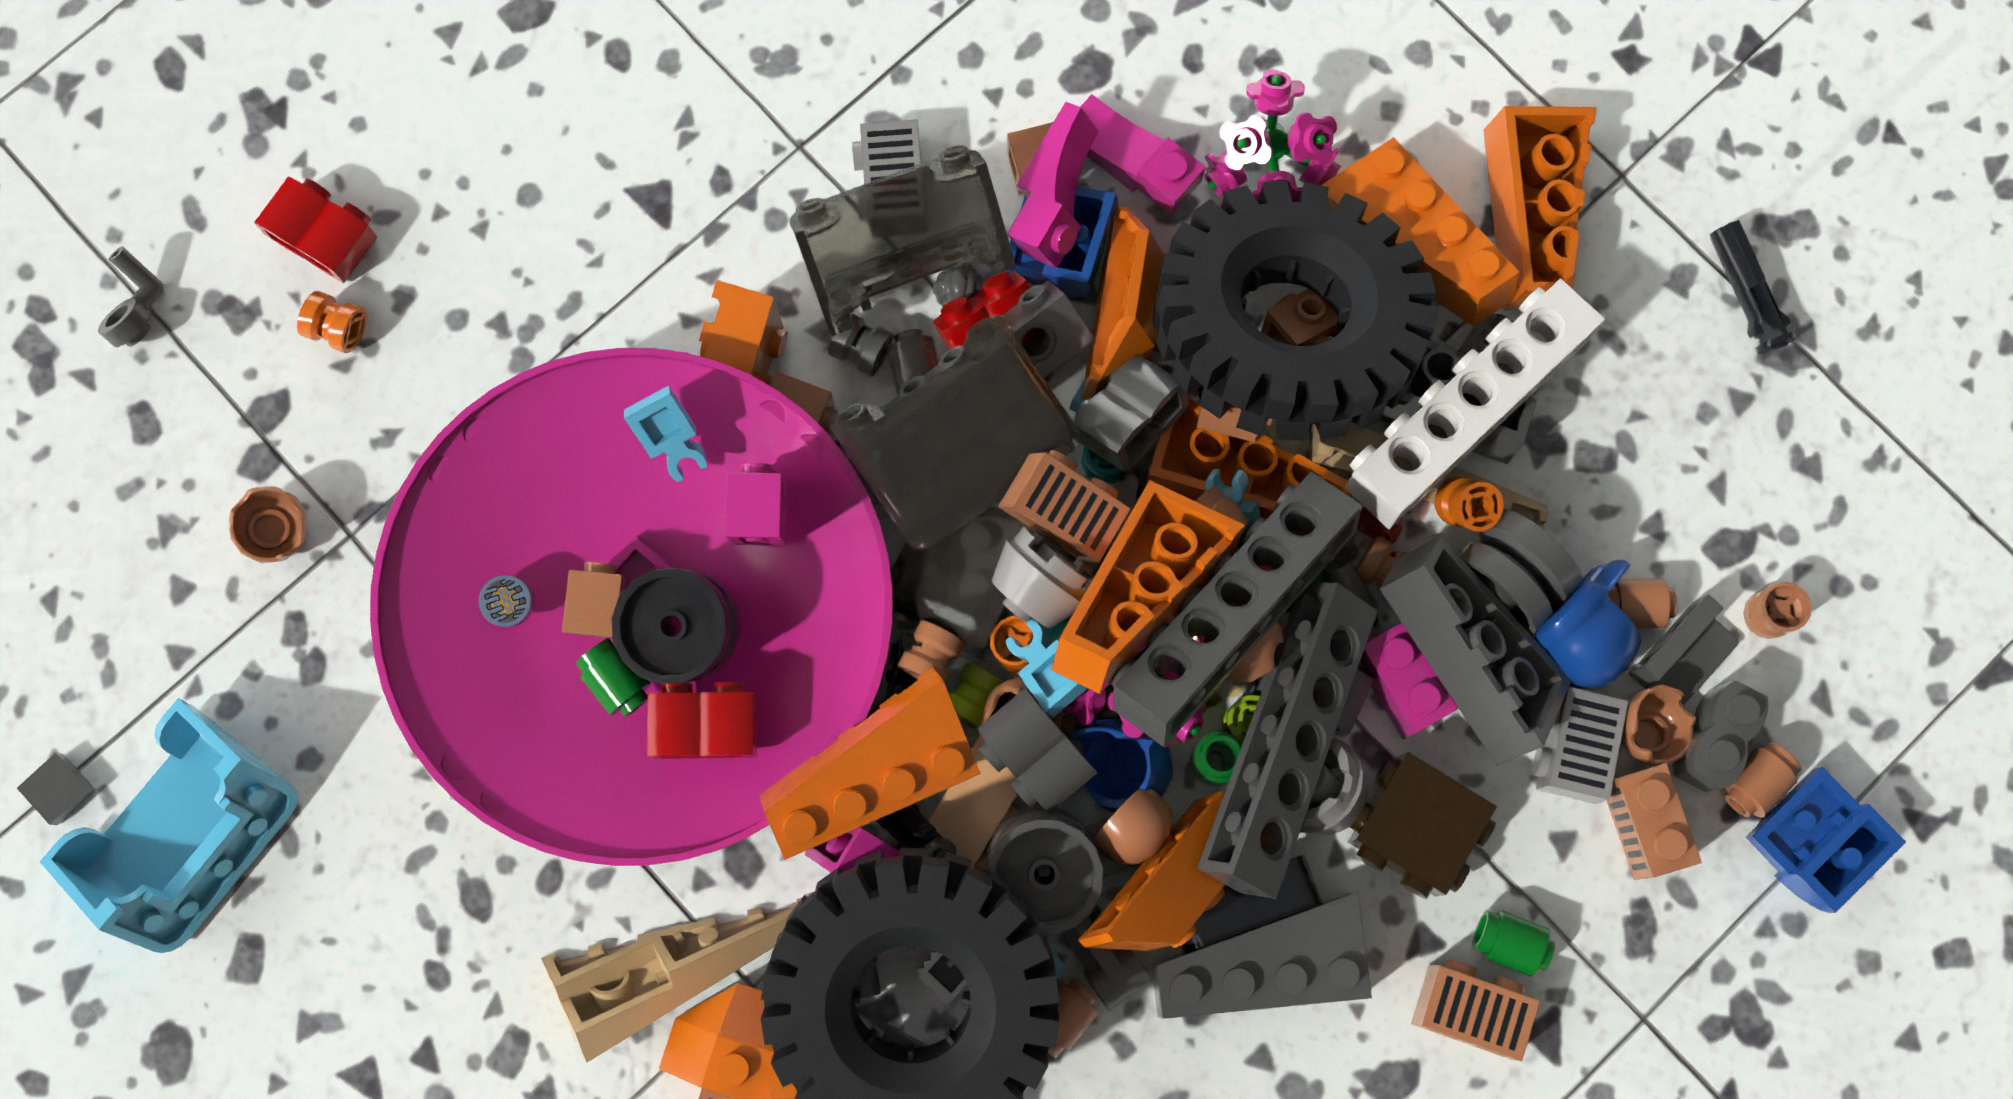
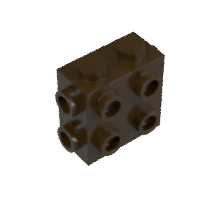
[1348,752,1497,899]

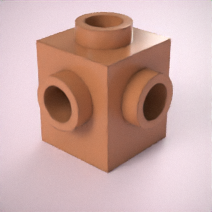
[1261,289,1341,346]

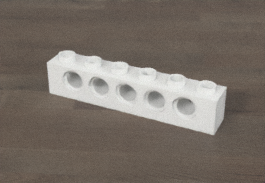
[1345,278,1605,530]

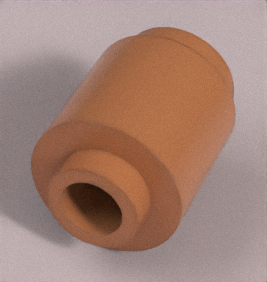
[1608,578,1677,629]
[1725,742,1801,818]
[1048,978,1099,1059]

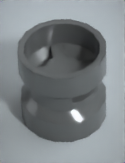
[828,311,894,377]

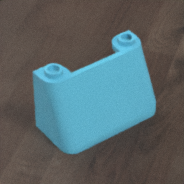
[40,698,298,953]

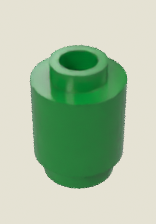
[575,638,652,717]
[1190,731,1242,787]
[1472,910,1555,977]

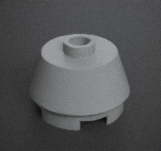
[992,525,1093,628]
[1300,738,1367,834]

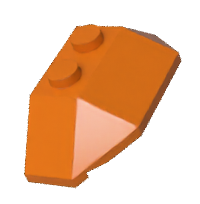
[1081,206,1165,400]
[1078,790,1225,951]
[659,983,797,1099]

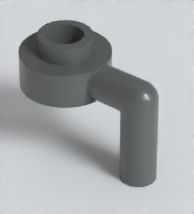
[98,246,164,347]

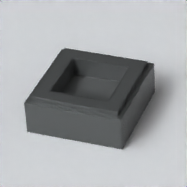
[17,752,96,826]

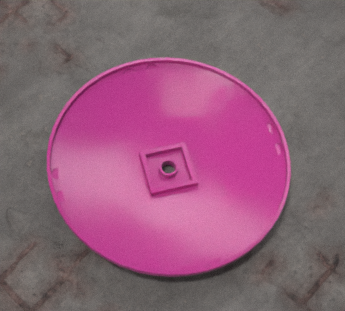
[370,348,892,866]

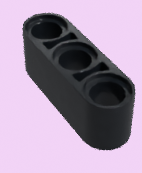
[1181,854,1323,953]

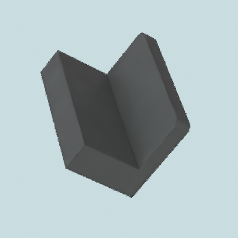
[1629,594,1739,706]

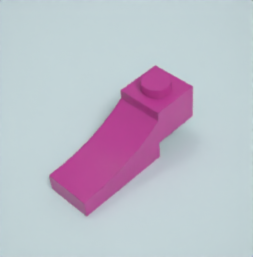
[1080,94,1206,216]
[1007,101,1099,269]

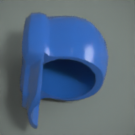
[1532,560,1641,689]
[1069,716,1173,813]

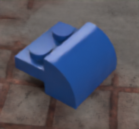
[1000,186,1118,298]
[1745,767,1906,913]

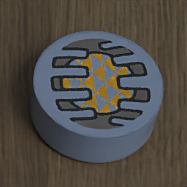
[479,575,534,628]

